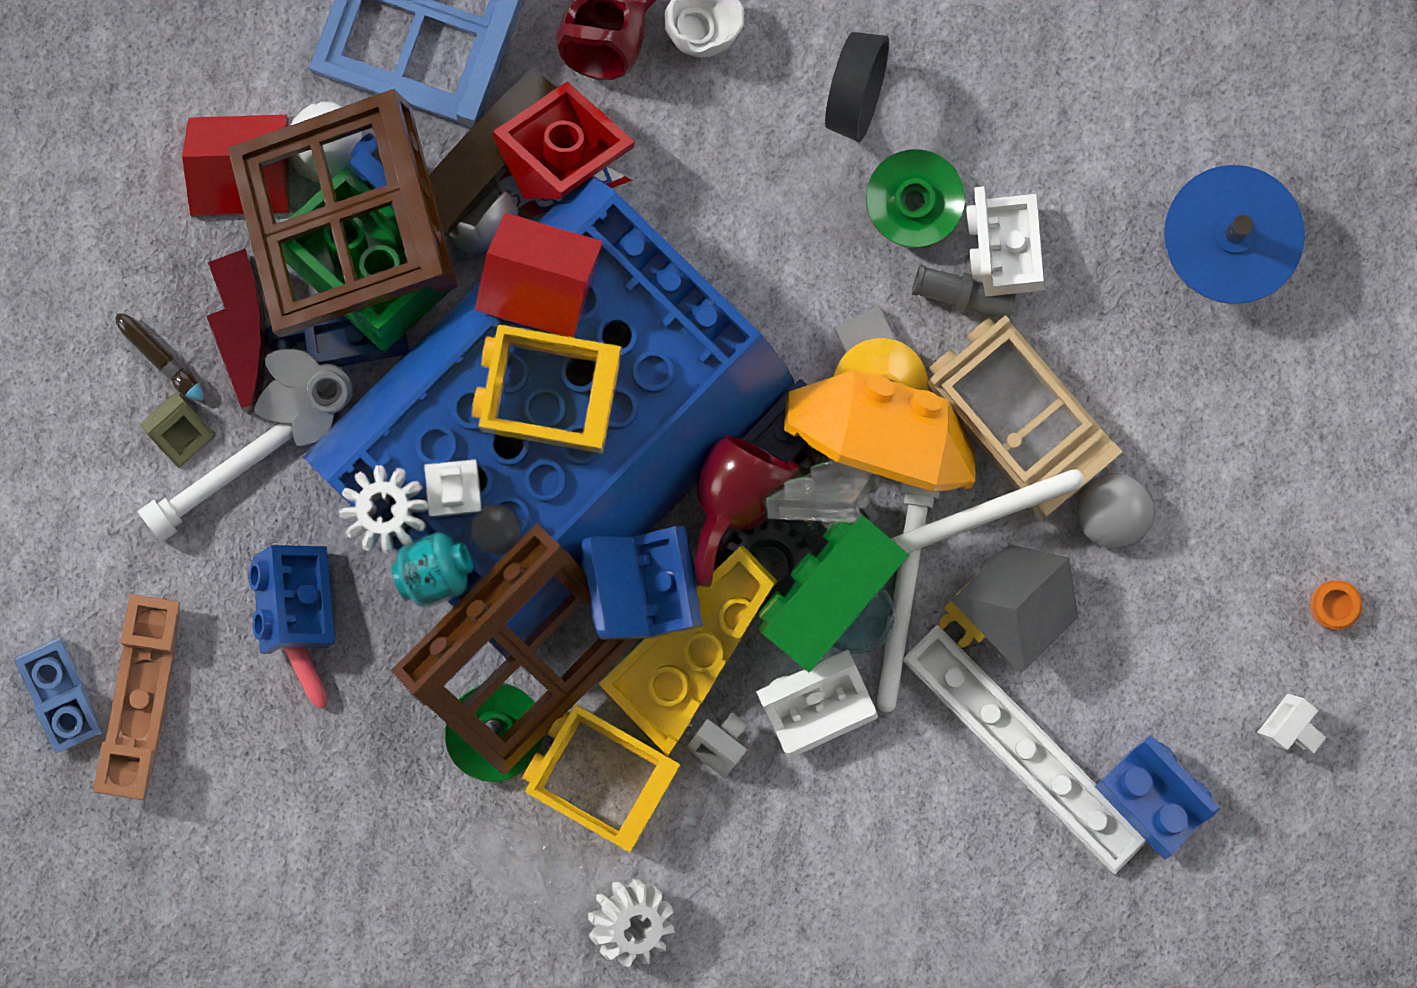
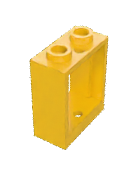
[472,325,622,454]
[522,704,681,853]

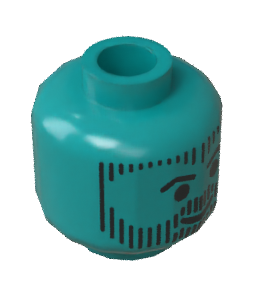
[391,532,473,608]

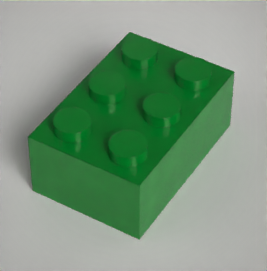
[282,167,452,353]
[757,512,909,673]

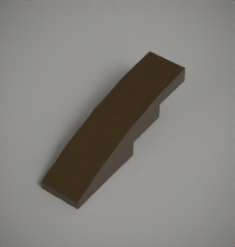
[429,67,557,237]

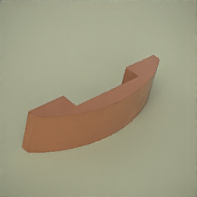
[93,594,181,801]

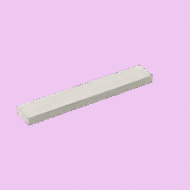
[902,625,1147,874]

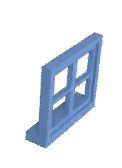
[309,0,525,128]

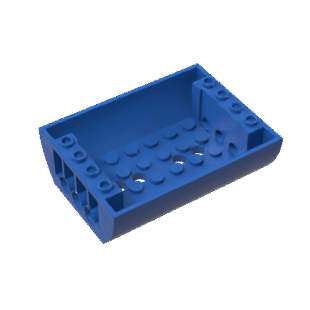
[303,177,795,659]

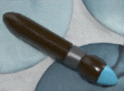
[115,313,204,402]

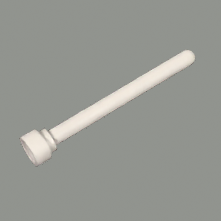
[138,384,336,543]
[890,469,1084,553]
[876,483,941,713]

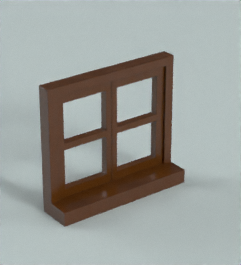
[228,89,458,337]
[391,523,640,776]

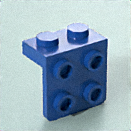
[581,526,703,639]

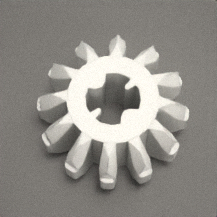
[339,465,429,554]
[588,879,675,968]

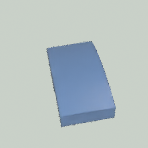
[14,637,102,754]

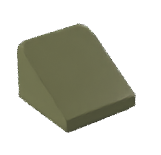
[140,392,216,468]

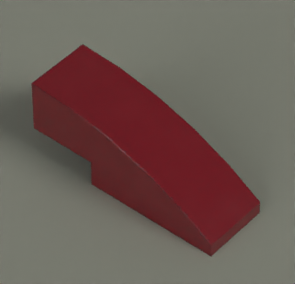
[206,248,267,414]

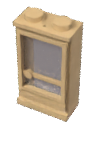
[927,315,1123,520]

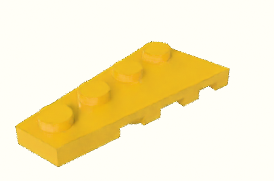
[599,545,777,757]

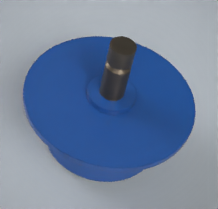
[1164,165,1305,304]

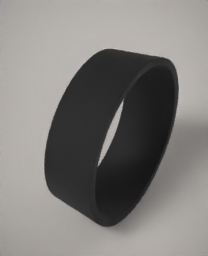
[825,32,889,142]

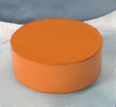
[1309,580,1362,631]

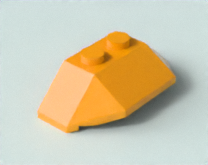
[784,370,975,492]

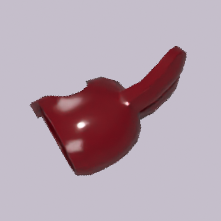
[556,0,656,80]
[694,435,800,588]

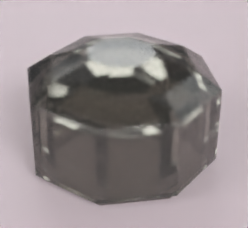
[471,505,521,556]

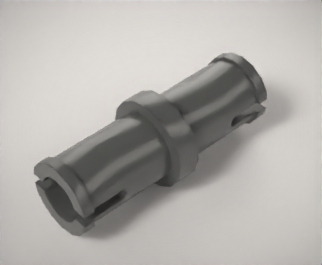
[912,264,1016,318]

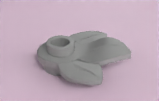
[254,349,352,446]

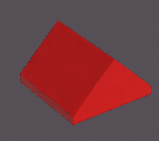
[493,81,635,199]
[182,115,290,216]
[475,213,603,338]

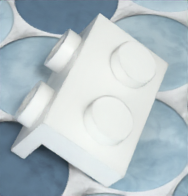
[967,186,1045,297]
[756,649,878,758]

